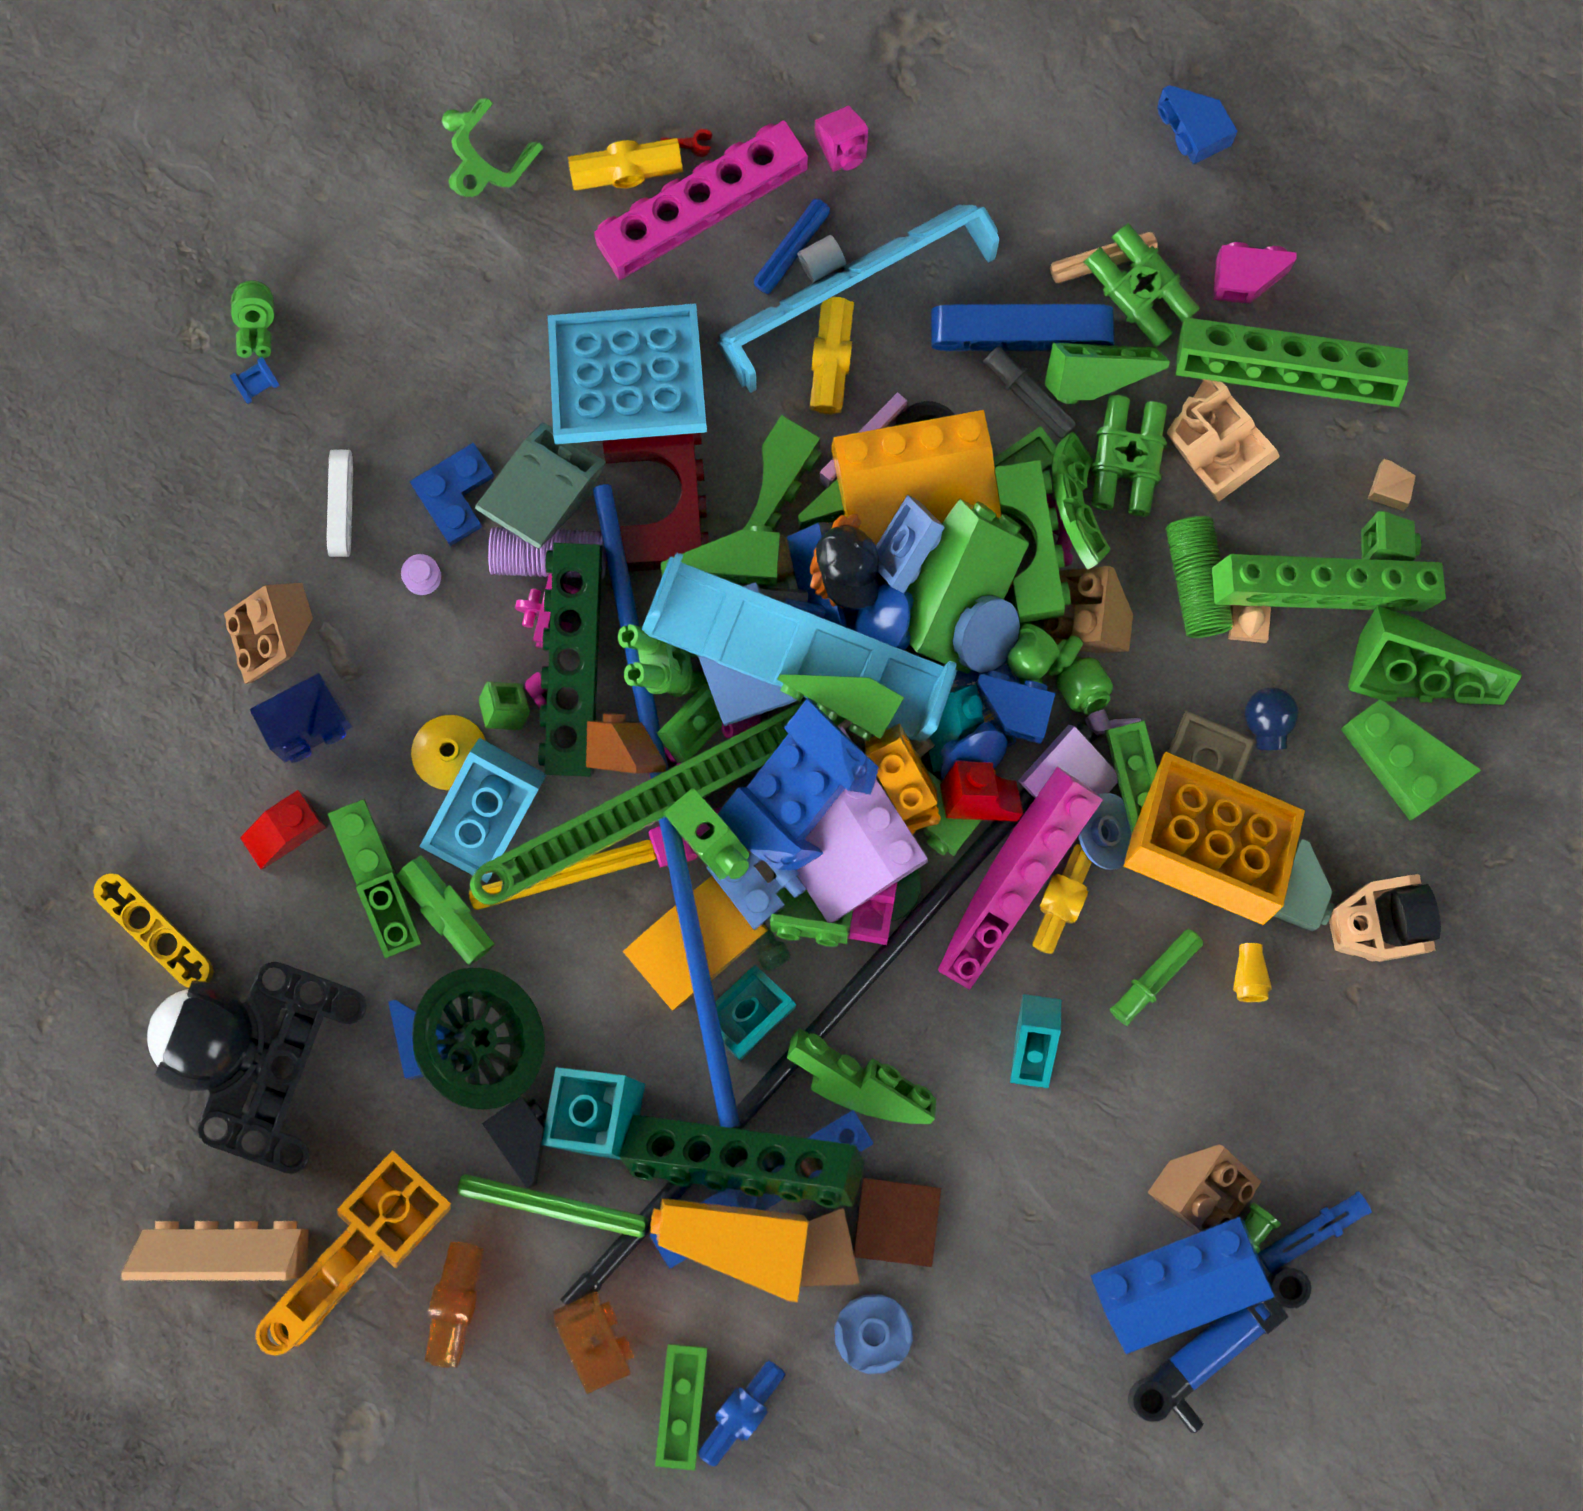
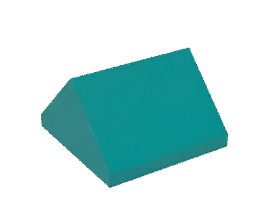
[716,965,796,1061]

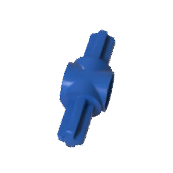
[698,1361,785,1467]

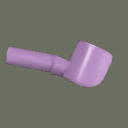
[1085,710,1141,736]

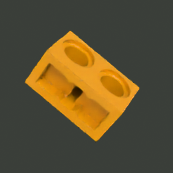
[865,723,938,821]

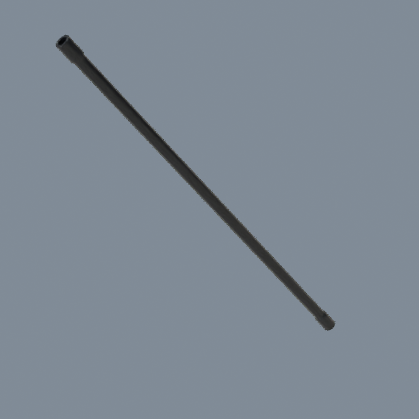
[560,722,1097,1315]

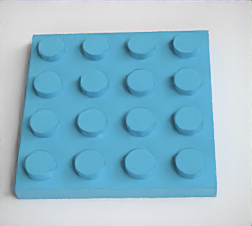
[548,304,707,444]

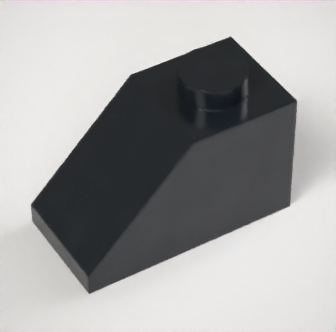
[482,1096,546,1189]

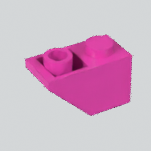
[815,105,868,172]
[1213,242,1297,304]

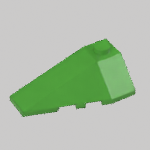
[1348,606,1522,705]

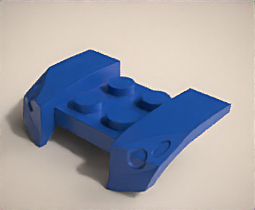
[717,699,878,870]

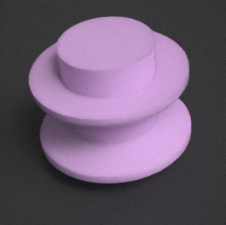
[401,554,441,595]

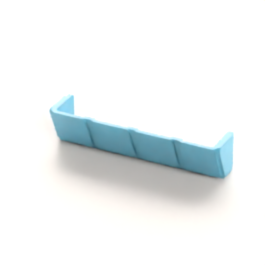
[717,205,999,393]
[641,552,957,742]

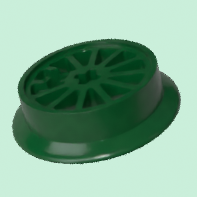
[412,967,545,1110]

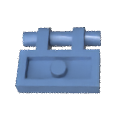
[706,853,806,930]

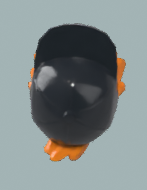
[810,514,879,610]

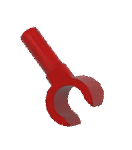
[660,129,713,157]

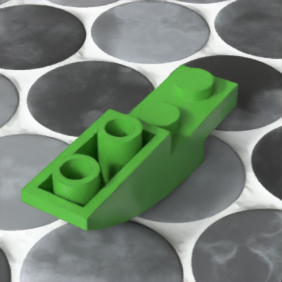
[327,798,422,958]
[787,1028,936,1124]

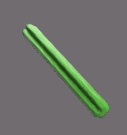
[457,1174,648,1238]

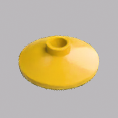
[411,715,486,791]

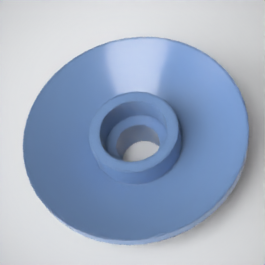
[1078,793,1132,870]

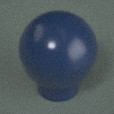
[1245,687,1299,750]

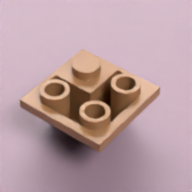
[1043,566,1133,653]
[224,583,313,684]
[1148,1144,1262,1233]

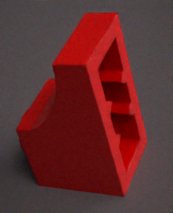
[940,761,1023,821]

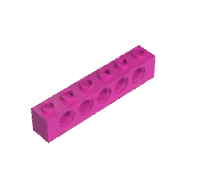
[594,120,808,281]

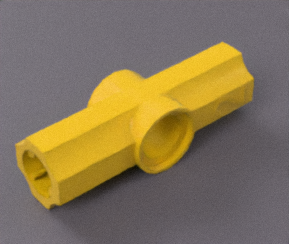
[568,138,683,191]
[810,296,854,415]

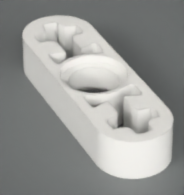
[327,450,353,557]

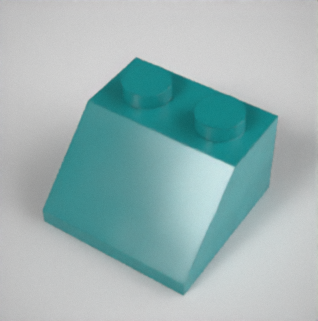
[541,1067,645,1160]

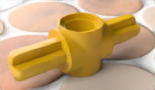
[1032,844,1092,954]

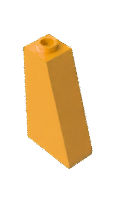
[651,1198,808,1302]

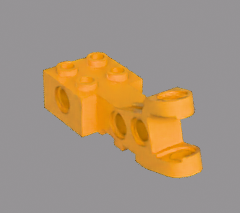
[256,1150,451,1356]

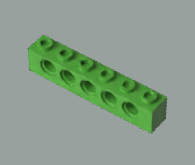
[1176,317,1408,408]
[1212,554,1446,612]

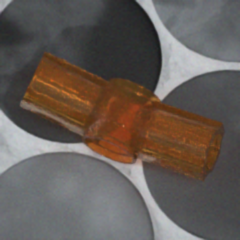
[424,1241,484,1368]

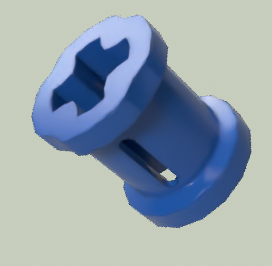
[230,357,280,404]

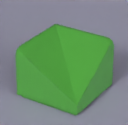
[479,681,530,730]

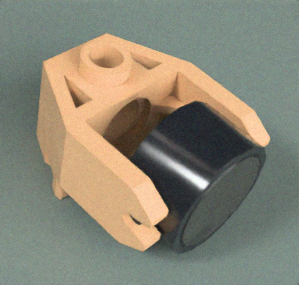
[1329,874,1441,962]

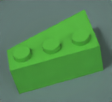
[1341,699,1481,821]

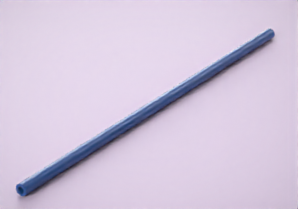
[593,484,740,1128]

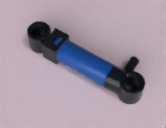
[1128,1267,1312,1433]

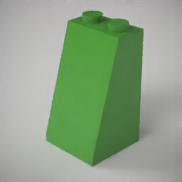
[906,499,1029,674]

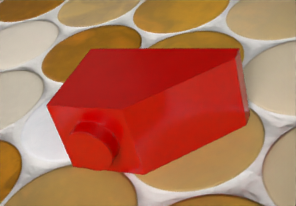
[240,790,327,870]

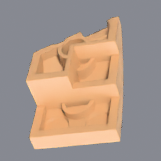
[1166,379,1280,502]

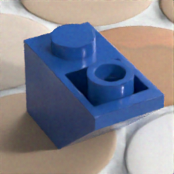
[1157,85,1238,165]
[976,671,1055,744]

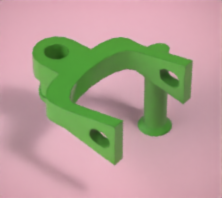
[442,98,544,197]

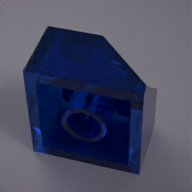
[249,673,352,763]

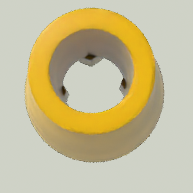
[1233,943,1272,1002]

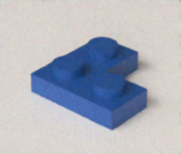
[409,442,495,547]

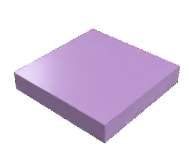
[1018,725,1118,798]

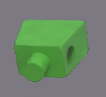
[663,788,749,879]

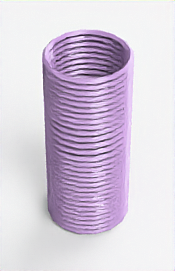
[488,527,606,579]

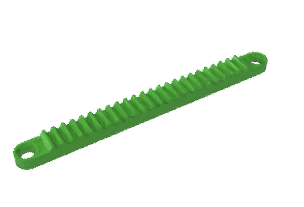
[470,700,845,905]

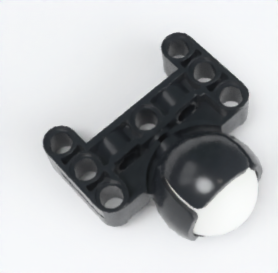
[147,962,367,1174]

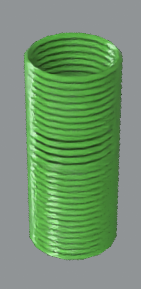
[1165,516,1234,638]

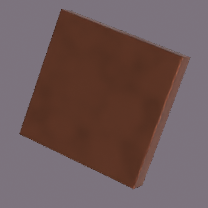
[854,1178,941,1267]

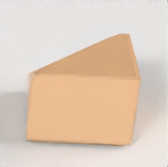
[1368,459,1416,511]

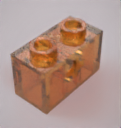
[553,1291,634,1394]

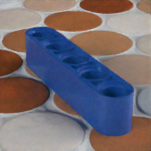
[931,304,1114,351]

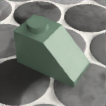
[1273,839,1334,932]

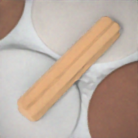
[1050,232,1158,283]

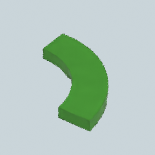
[1052,432,1111,570]

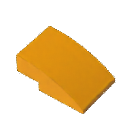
[623,876,769,1011]

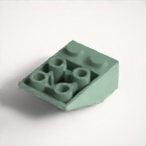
[475,422,606,549]

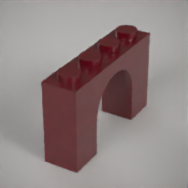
[603,433,709,572]

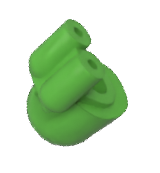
[231,280,274,358]
[1007,624,1083,681]

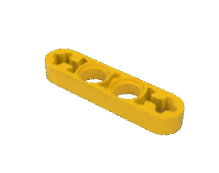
[93,873,214,988]

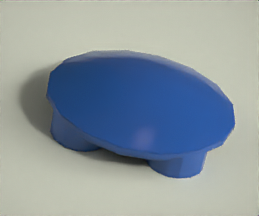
[855,584,913,650]
[940,722,1008,780]

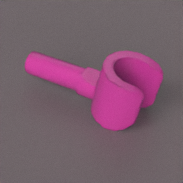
[525,672,548,709]

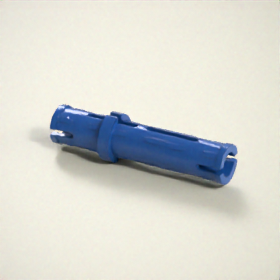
[1258,1191,1372,1274]

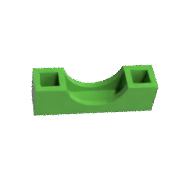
[995,460,1071,623]

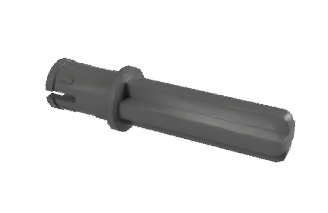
[983,345,1076,438]

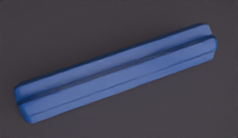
[754,198,830,294]

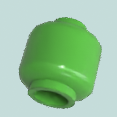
[1056,656,1113,714]

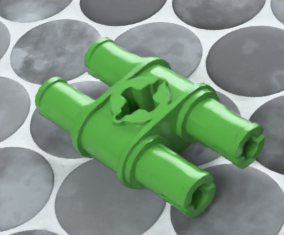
[1083,223,1200,347]
[1091,395,1167,517]
[618,624,707,697]

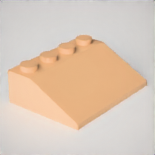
[121,1221,309,1280]

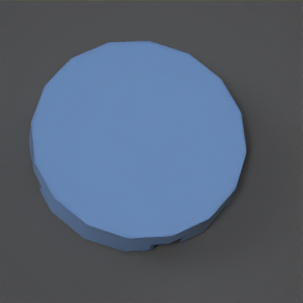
[953,595,1020,673]
[834,1294,913,1374]

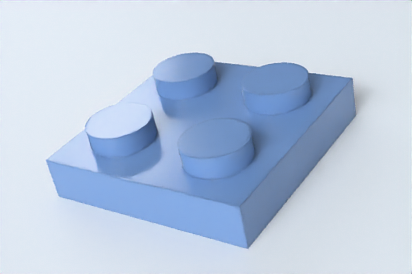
[876,495,945,593]

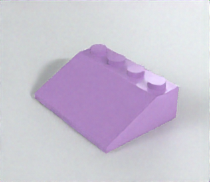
[797,727,928,923]

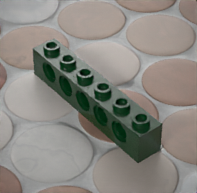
[538,542,603,777]
[620,1114,865,1208]

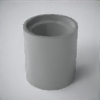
[797,235,846,282]

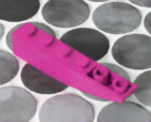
[938,766,1103,990]

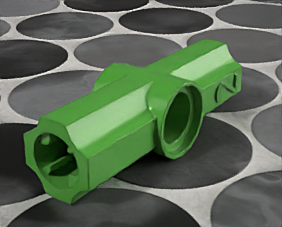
[396,855,495,966]

